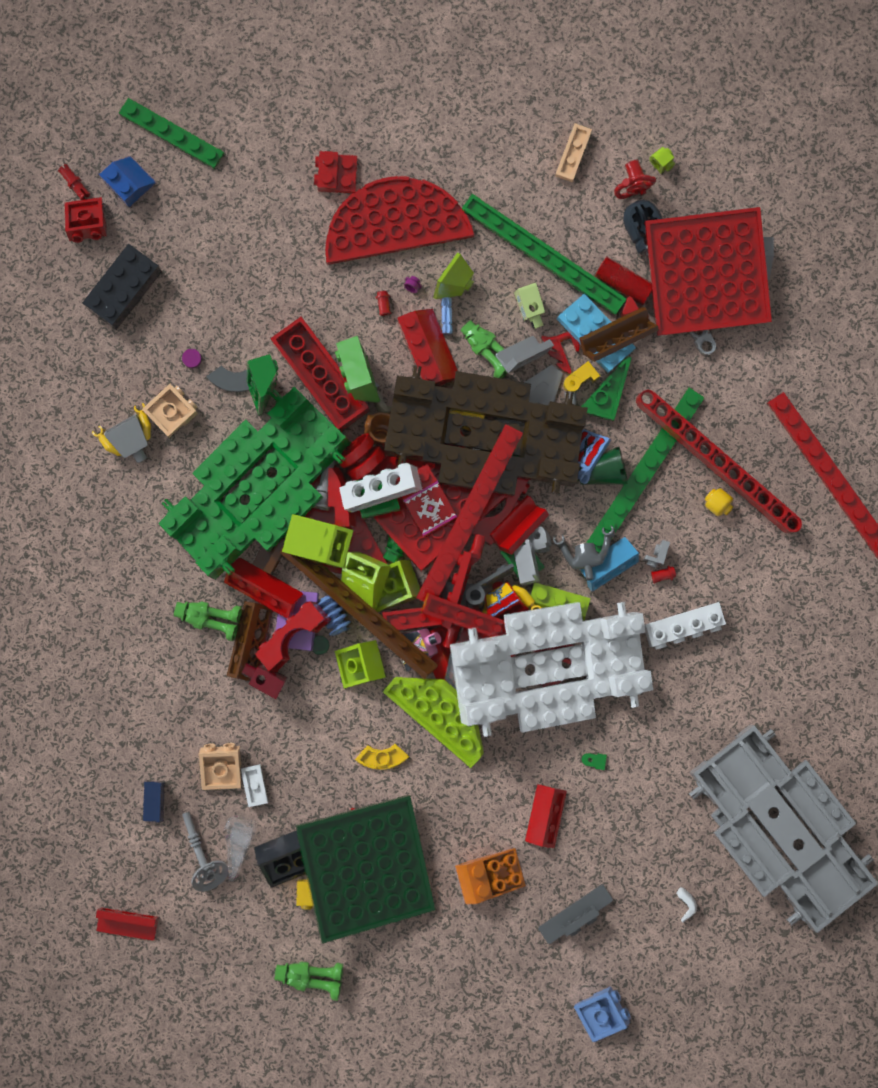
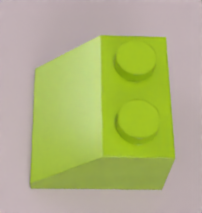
[335,640,386,688]

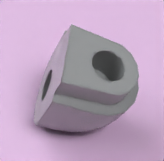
[528,526,552,553]

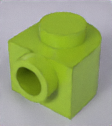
[649,147,676,174]

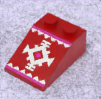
[395,464,457,537]

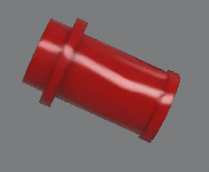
[375,291,392,316]
[651,565,676,584]

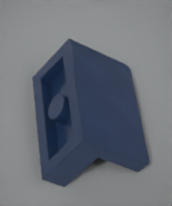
[143,781,165,823]

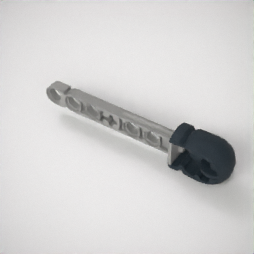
[623,200,716,355]

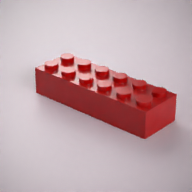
[270,316,370,432]

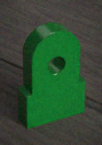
[581,753,607,770]

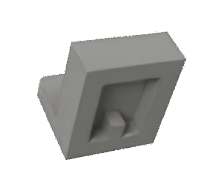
[643,540,670,568]

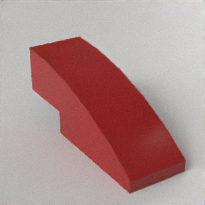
[328,468,356,527]

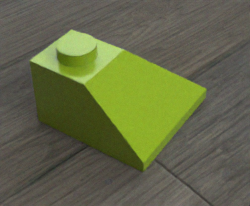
[433,252,474,300]

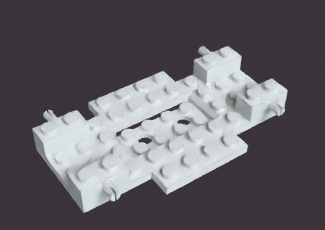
[450,602,653,736]

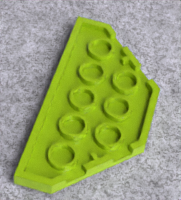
[383,677,484,768]

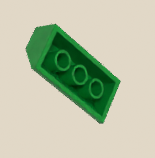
[246,354,279,416]

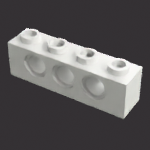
[339,463,422,512]

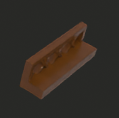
[579,307,659,362]
[226,601,273,682]

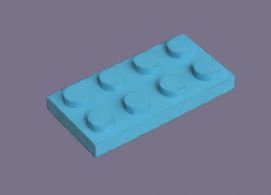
[557,294,636,373]

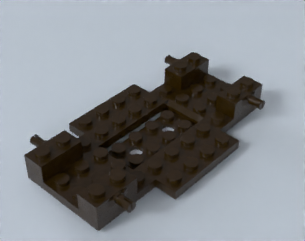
[384,365,588,496]

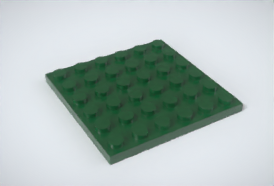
[295,795,435,944]

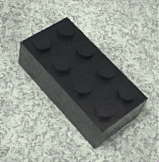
[82,243,162,330]

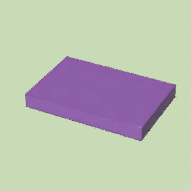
[276,591,319,651]

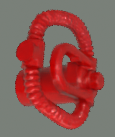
[614,160,656,199]

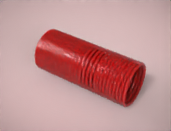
[595,256,652,305]

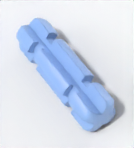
[441,297,452,335]

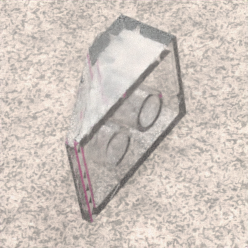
[224,814,259,882]

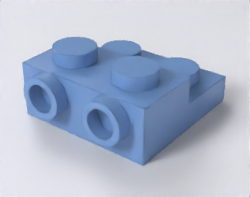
[574,986,631,1042]

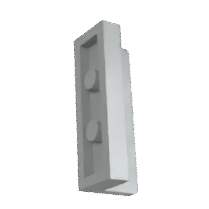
[495,336,554,373]

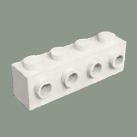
[644,602,726,650]

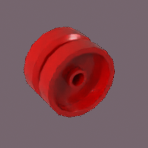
[338,433,385,481]

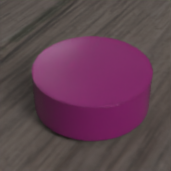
[182,349,202,369]

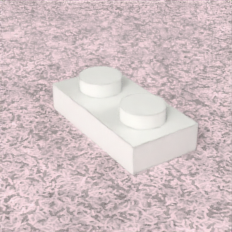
[241,764,269,807]

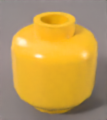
[704,488,734,517]

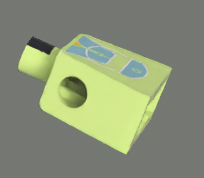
[514,283,545,329]

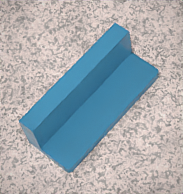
[579,537,639,592]

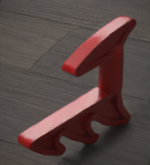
[541,332,579,374]

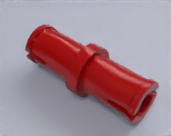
[58,164,91,200]

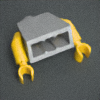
[92,403,151,463]

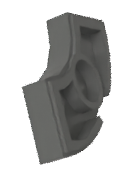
[206,365,249,392]

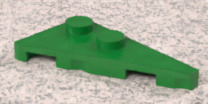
[581,357,631,422]

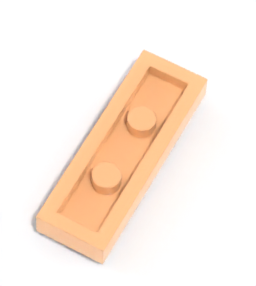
[555,123,592,183]

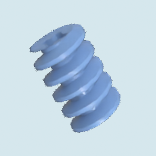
[318,595,353,636]

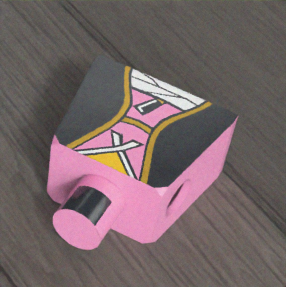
[402,628,441,672]

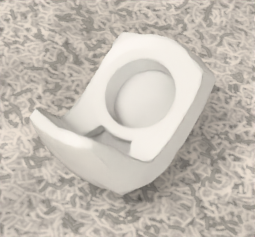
[677,887,697,922]

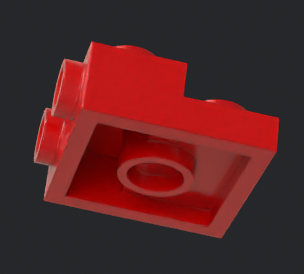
[314,151,358,193]
[65,197,107,243]

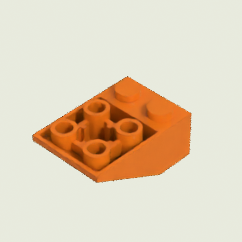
[455,848,526,904]

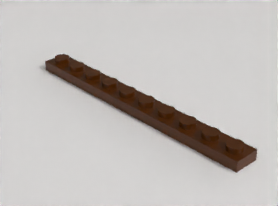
[280,547,438,679]

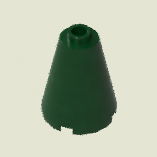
[577,447,628,485]

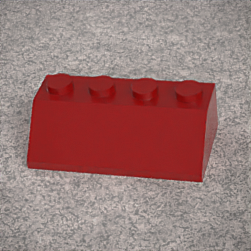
[397,309,458,386]

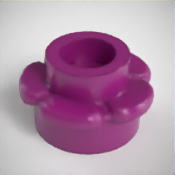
[404,276,422,293]

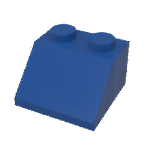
[99,156,156,208]

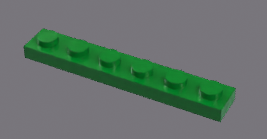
[119,98,224,169]

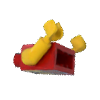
[482,582,541,637]

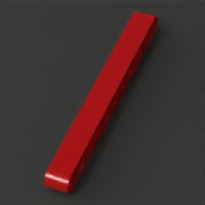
[636,389,802,533]

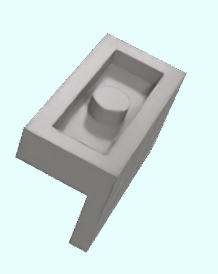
[514,539,540,586]

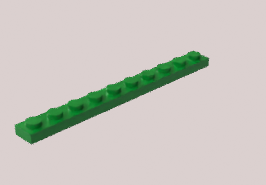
[462,193,626,315]
[586,388,705,553]

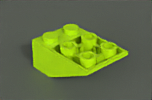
[282,514,353,568]
[341,552,391,611]

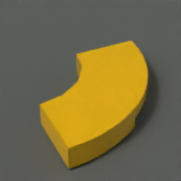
[355,744,410,770]

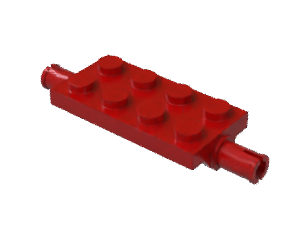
[441,534,486,649]

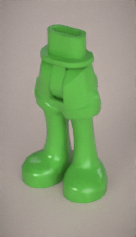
[460,320,507,379]
[174,601,242,641]
[274,961,343,1001]

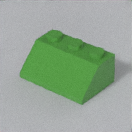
[335,336,380,402]

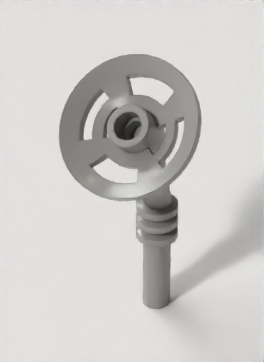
[182,812,229,892]

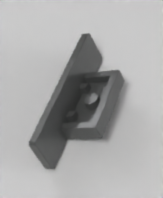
[538,884,613,944]

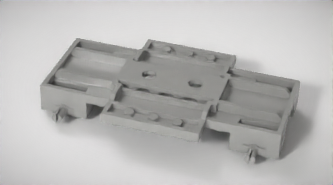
[689,725,878,933]

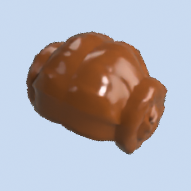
[364,412,390,446]

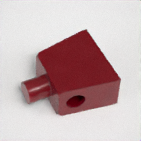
[241,663,288,699]

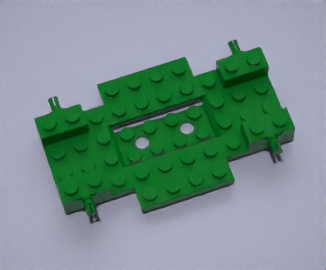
[158,387,351,580]

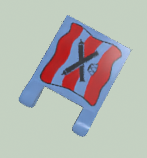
[578,429,611,484]

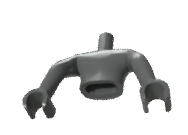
[553,526,615,580]

